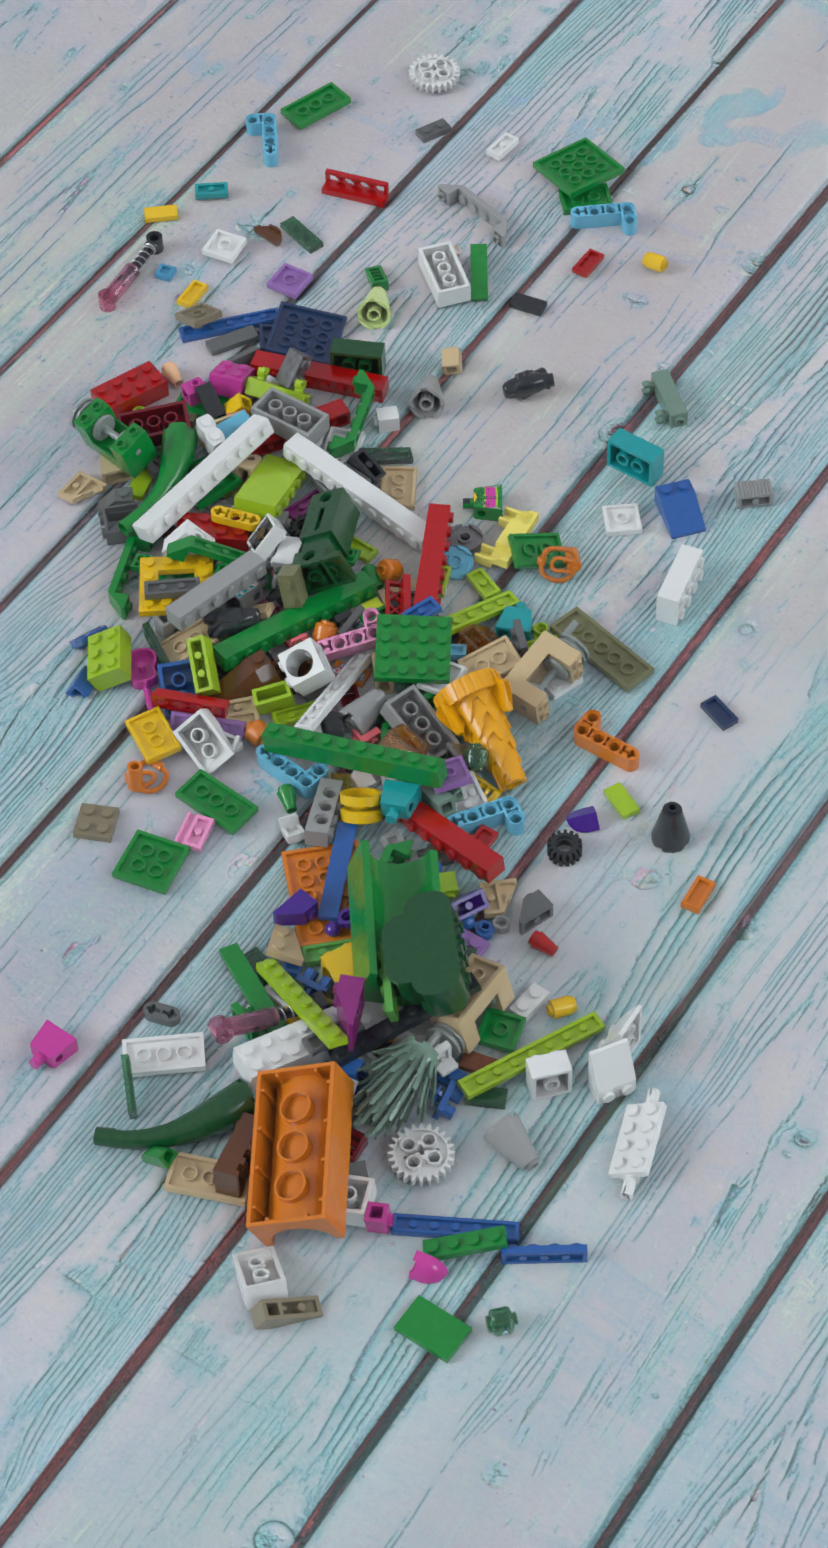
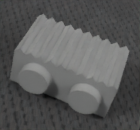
[734,478,774,509]

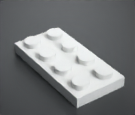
[122,1032,206,1078]

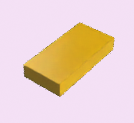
[144,204,178,223]
[176,279,209,308]

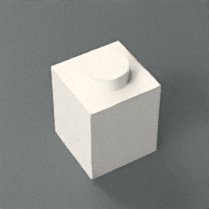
[373,406,400,433]

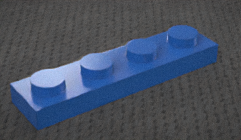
[501,1243,588,1264]

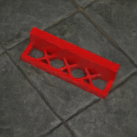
[322,168,389,208]
[385,573,411,615]
[151,687,230,718]

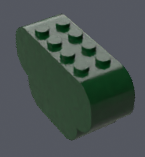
[381,891,472,1017]

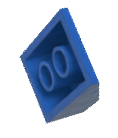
[654,479,706,539]
[157,659,198,720]

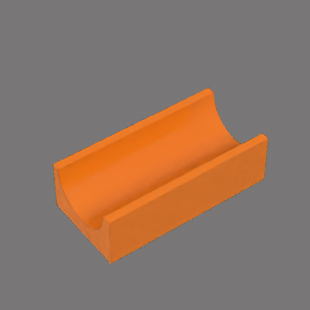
[246,1061,354,1247]

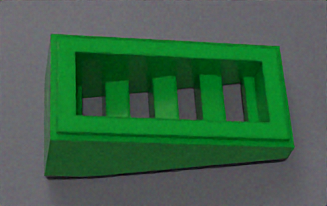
[365,265,389,291]

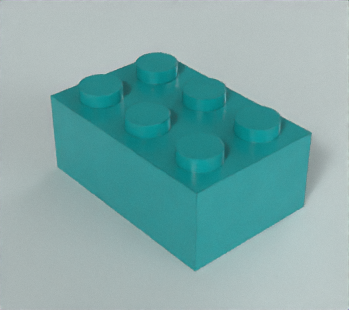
[607,427,664,487]

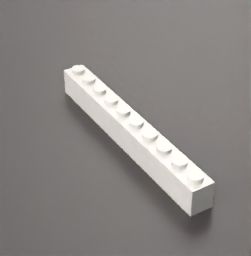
[132,414,274,543]
[283,432,426,552]

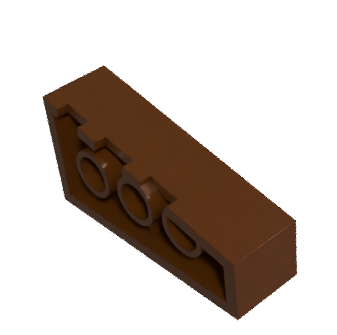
[213,1112,254,1198]

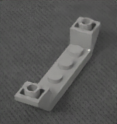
[437,184,507,249]

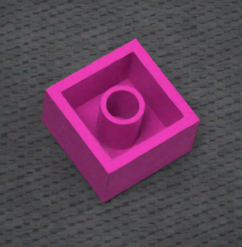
[209,360,255,398]

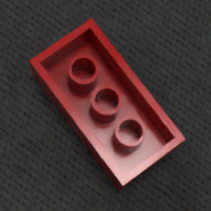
[90,361,169,418]
[176,512,251,552]

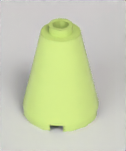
[357,287,391,330]

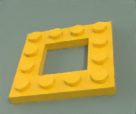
[139,555,214,617]

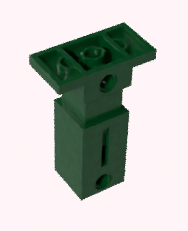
[275,487,360,594]

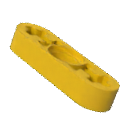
[211,505,261,532]

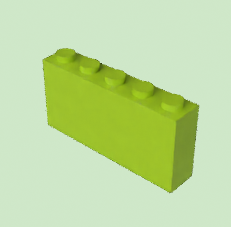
[234,454,308,519]

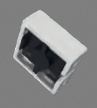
[247,513,287,561]

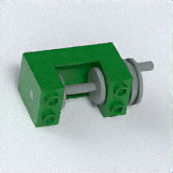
[70,397,158,479]

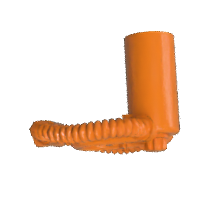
[537,546,582,583]
[124,759,170,794]

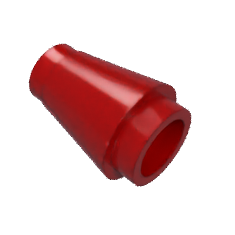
[528,930,559,957]

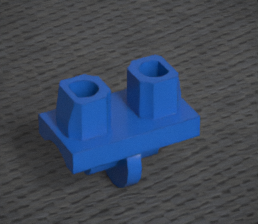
[296,967,335,999]
[428,1080,463,1120]

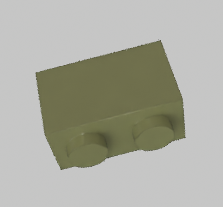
[276,564,308,608]

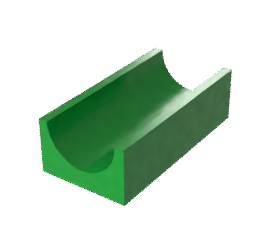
[347,840,441,1007]

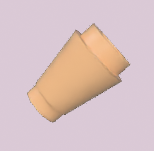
[161,361,184,387]

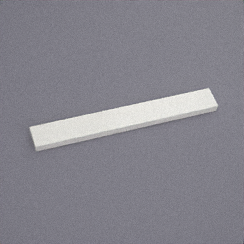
[294,648,375,731]

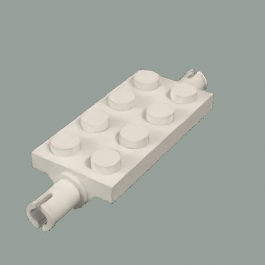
[608,1088,667,1200]

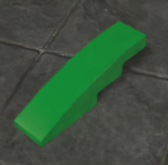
[470,244,488,302]

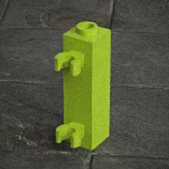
[244,367,311,405]

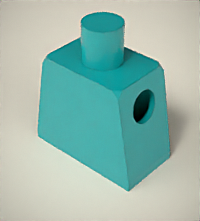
[496,601,532,641]
[380,779,422,824]

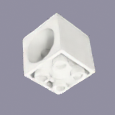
[278,638,336,696]

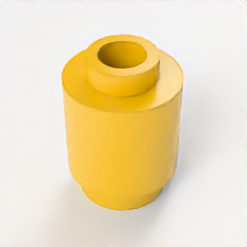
[642,252,669,273]
[546,995,577,1020]

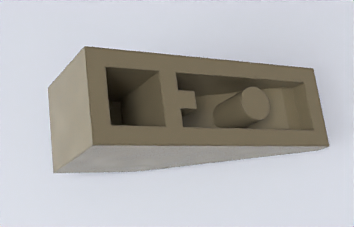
[250,1295,323,1330]

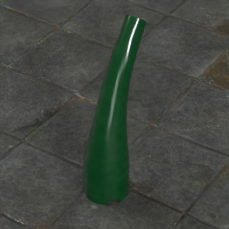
[93,1078,255,1150]

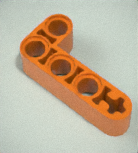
[574,710,639,772]

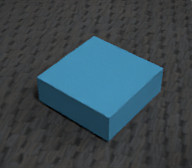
[154,263,177,282]

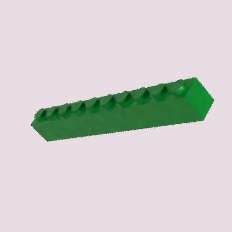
[212,570,377,672]
[261,722,448,789]

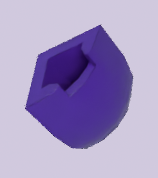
[566,806,600,833]

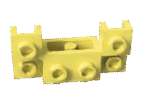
[474,506,539,569]

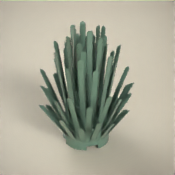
[352,1036,441,1140]

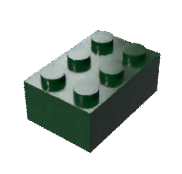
[330,338,386,376]

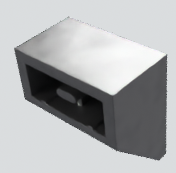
[275,348,312,389]

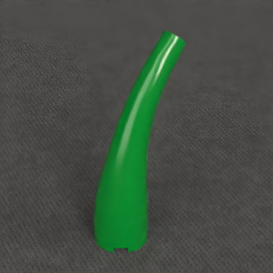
[118,422,198,536]

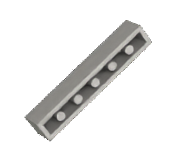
[165,550,267,631]

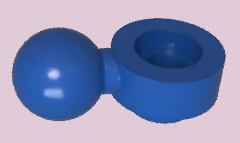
[461,916,495,940]

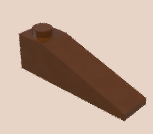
[208,649,281,700]

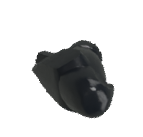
[502,367,555,400]
[203,607,261,639]

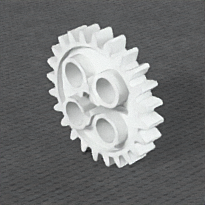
[408,54,460,94]
[387,1123,455,1187]

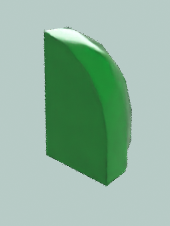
[141,1146,179,1170]

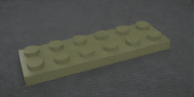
[550,606,654,693]

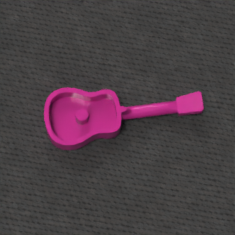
[131,648,158,710]

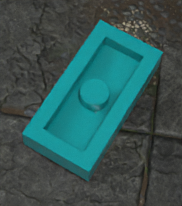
[195,182,228,200]

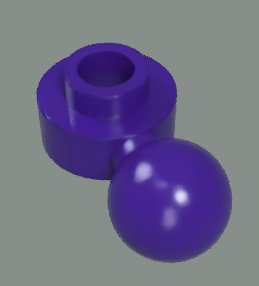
[325,908,351,937]

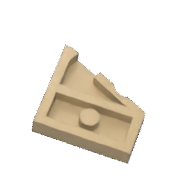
[58,471,108,504]
[226,696,260,724]
[479,878,517,919]
[265,924,304,967]

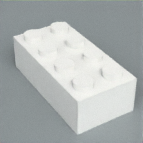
[418,241,471,308]
[656,544,705,626]

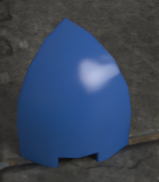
[65,665,94,698]

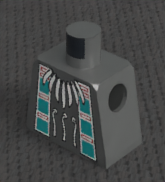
[227,576,268,609]

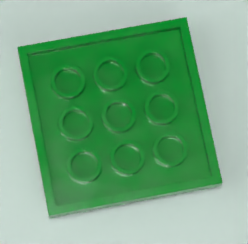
[533,137,625,199]
[374,614,452,684]

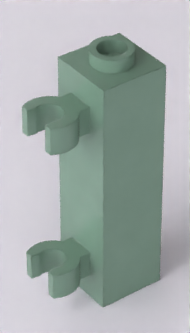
[641,369,688,428]
[404,781,464,817]

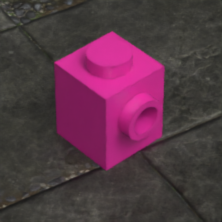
[181,377,207,407]
[364,1201,394,1234]

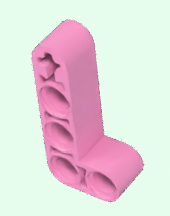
[317,608,380,662]

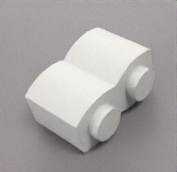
[196,414,225,454]

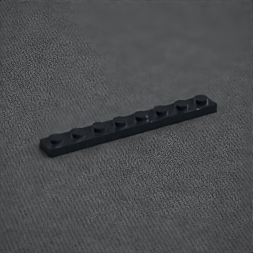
[328,971,482,1067]

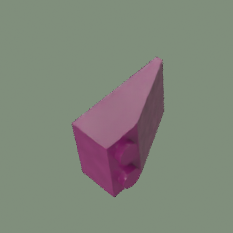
[333,974,365,1051]

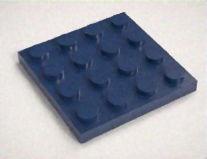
[265,301,347,365]

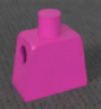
[29,1019,79,1070]

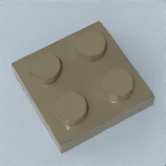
[175,302,223,329]
[73,803,120,843]

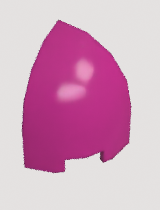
[409,1250,449,1284]

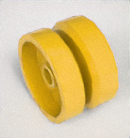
[340,787,382,824]

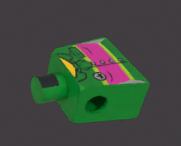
[463,484,503,522]

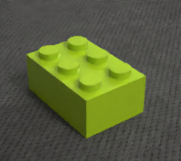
[87,625,131,692]

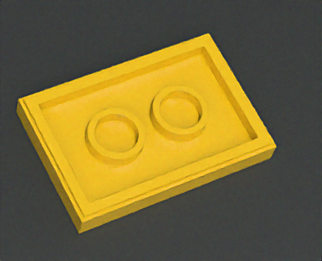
[124,706,182,765]

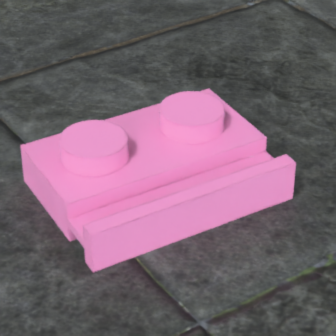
[174,812,215,853]

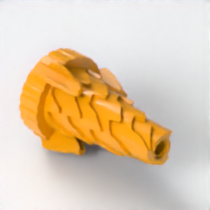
[433,668,527,792]

